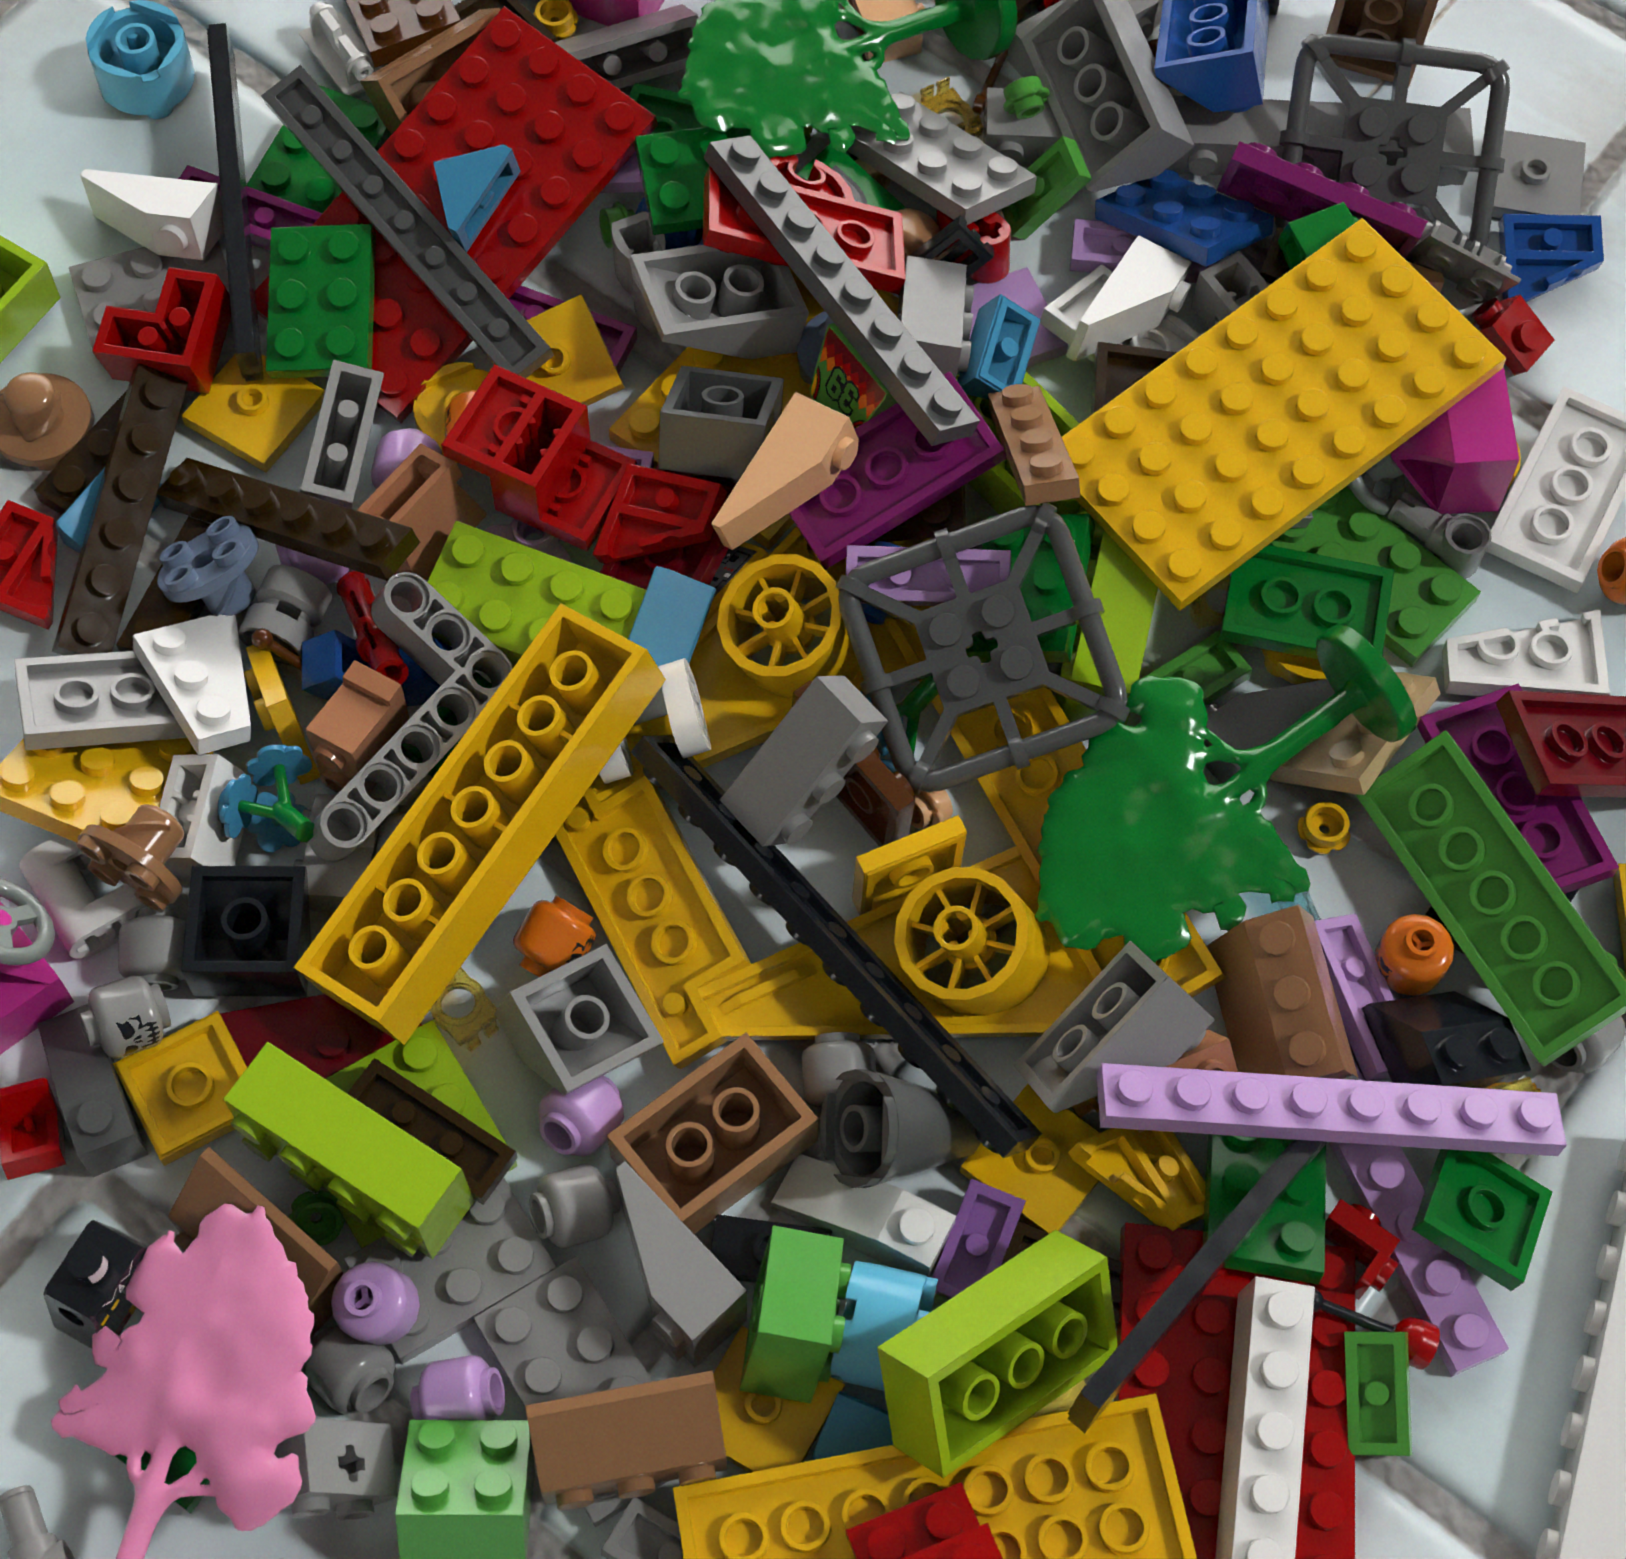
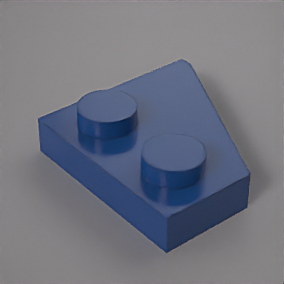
[1498,214,1604,302]

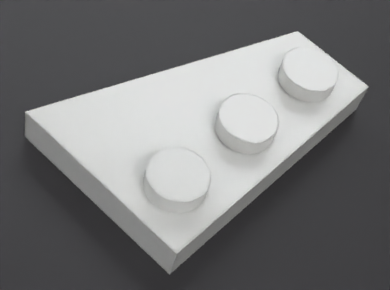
[1442,610,1610,696]
[133,614,251,755]

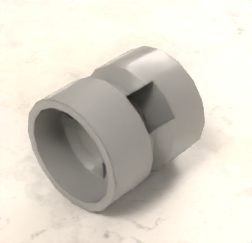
[238,565,332,665]

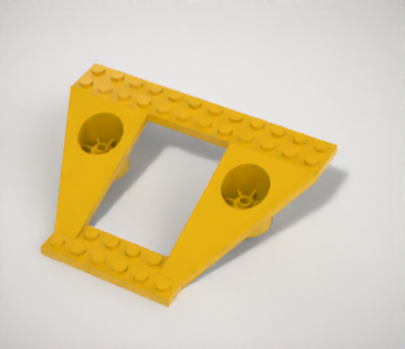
[555,526,1225,1069]

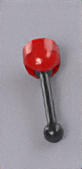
[1313,1289,1440,1370]

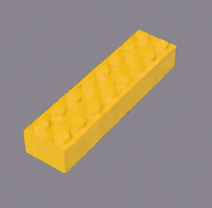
[294,603,666,1045]

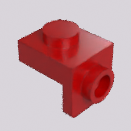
[1472,294,1554,376]
[0,1078,66,1180]
[1325,1199,1401,1300]

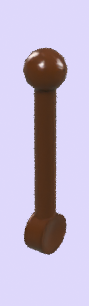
[972,49,1008,115]
[251,628,302,672]

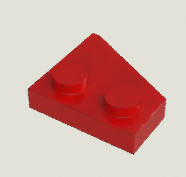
[592,463,728,564]
[0,500,58,630]

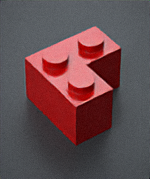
[92,267,231,394]

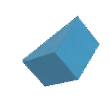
[433,144,521,253]

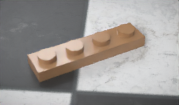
[988,384,1080,506]

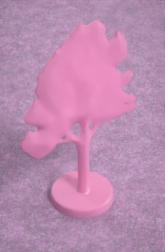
[51,1203,316,1559]

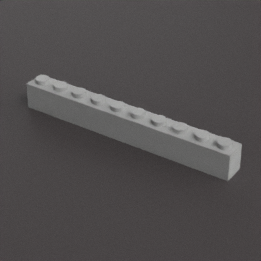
[983,87,1474,186]

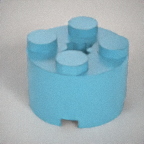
[86,0,195,119]
[830,1260,938,1391]

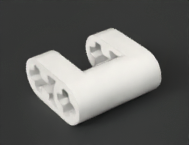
[599,658,711,784]
[19,835,147,959]

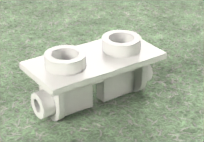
[299,2,382,97]

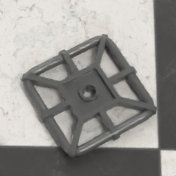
[1275,34,1510,263]
[836,503,1130,795]

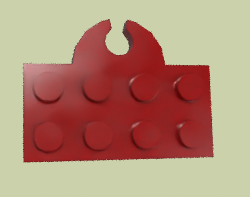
[703,155,906,294]

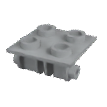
[1407,220,1521,301]

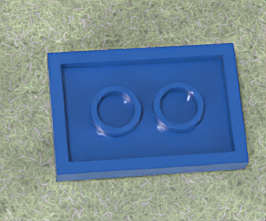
[1095,169,1274,267]

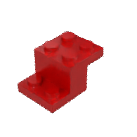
[441,364,637,552]
[845,1482,1003,1559]

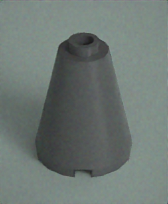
[819,1069,981,1188]

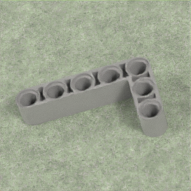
[309,572,513,861]

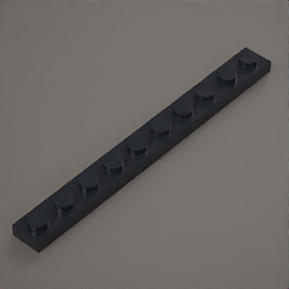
[631,735,1042,1158]

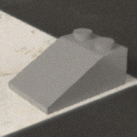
[629,245,809,360]
[1014,941,1215,1113]
[616,1161,747,1368]

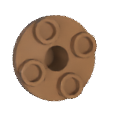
[0,372,95,471]
[76,804,184,913]

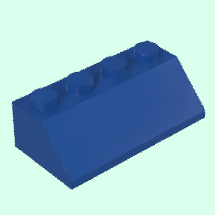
[1154,0,1269,113]

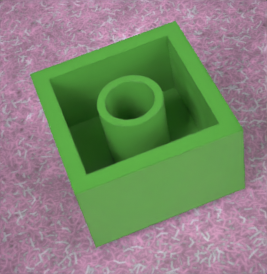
[740,1225,851,1404]
[395,1420,535,1559]

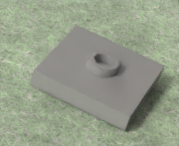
[1492,130,1586,218]

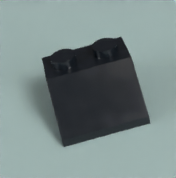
[181,866,311,997]
[1362,991,1531,1090]

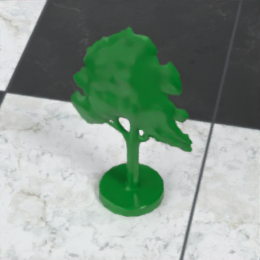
[678,0,1017,158]
[1035,623,1417,962]

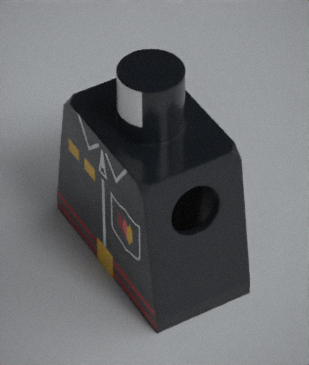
[43,1220,148,1349]

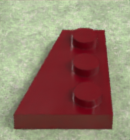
[220,994,422,1079]

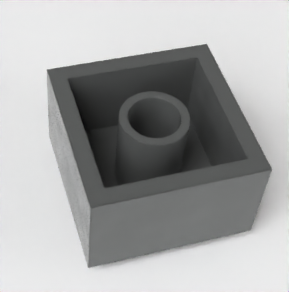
[659,366,784,483]

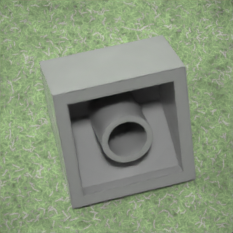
[494,944,664,1095]

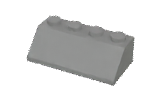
[1021,0,1195,192]

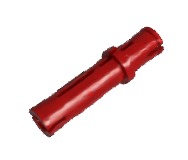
[336,571,408,685]

